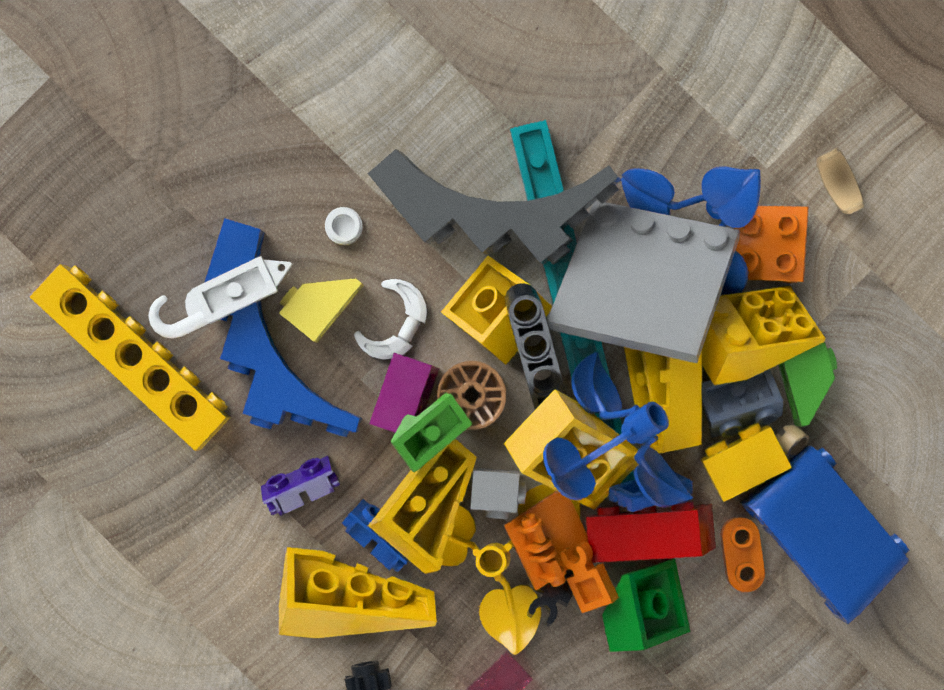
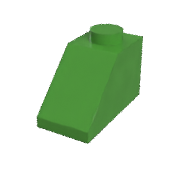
[778,342,837,427]

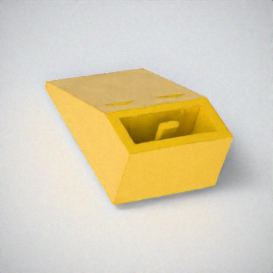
[702,286,826,385]

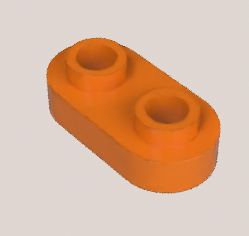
[720,517,765,592]

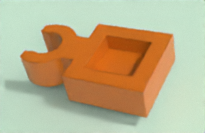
[560,541,619,613]

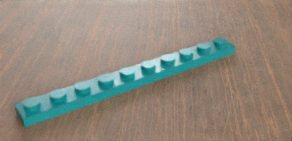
[510,120,635,484]

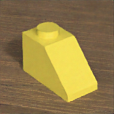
[279,278,364,343]

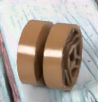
[437,361,506,430]

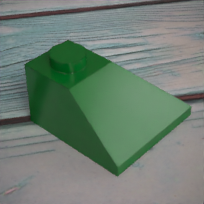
[602,559,691,652]

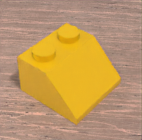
[441,255,553,365]

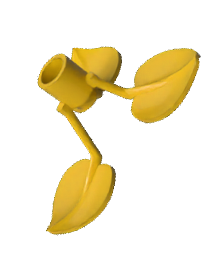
[442,484,581,655]

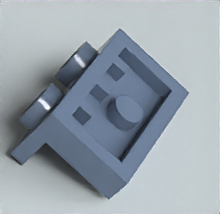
[702,369,783,438]

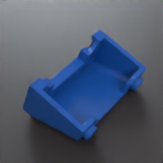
[740,446,910,624]

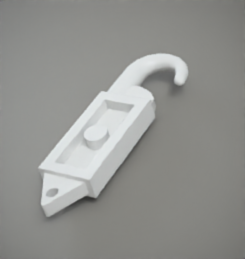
[149,256,292,339]

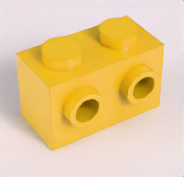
[700,423,792,502]

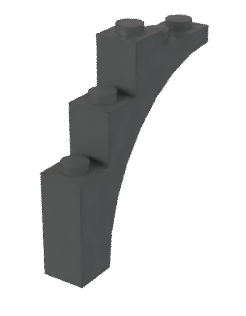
[367,149,621,265]

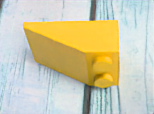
[504,389,638,510]

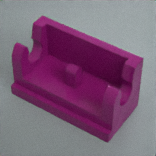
[369,353,440,433]

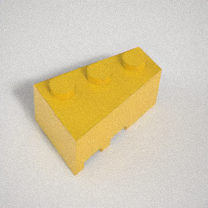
[624,347,702,453]

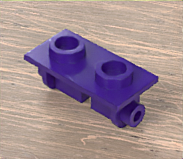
[261,456,341,516]

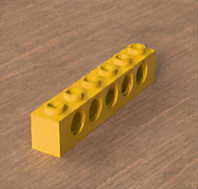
[30,264,231,451]

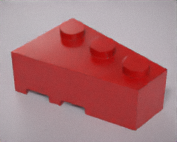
[586,501,716,563]

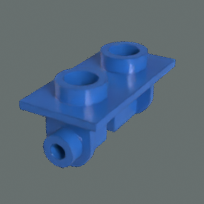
[342,499,409,573]

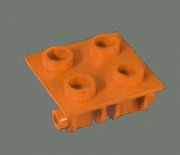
[734,206,809,283]
[504,491,588,591]

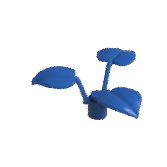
[621,166,761,296]
[543,352,693,507]

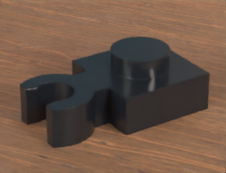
[527,569,574,627]

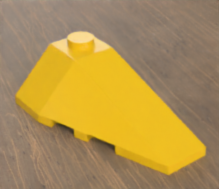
[279,547,437,638]

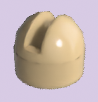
[776,425,809,458]

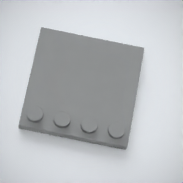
[547,201,739,363]

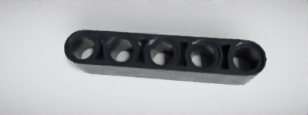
[505,283,566,410]

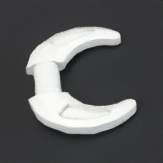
[354,279,427,360]

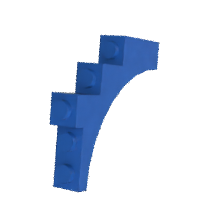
[204,218,362,437]

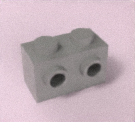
[470,467,526,519]

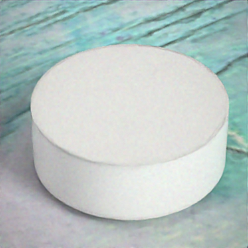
[325,207,363,245]

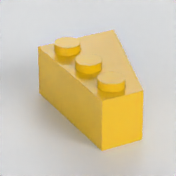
[368,439,477,574]

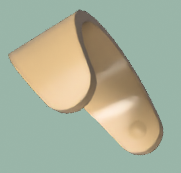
[817,147,864,214]

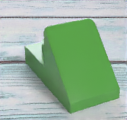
[391,393,472,472]

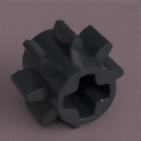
[344,661,392,690]

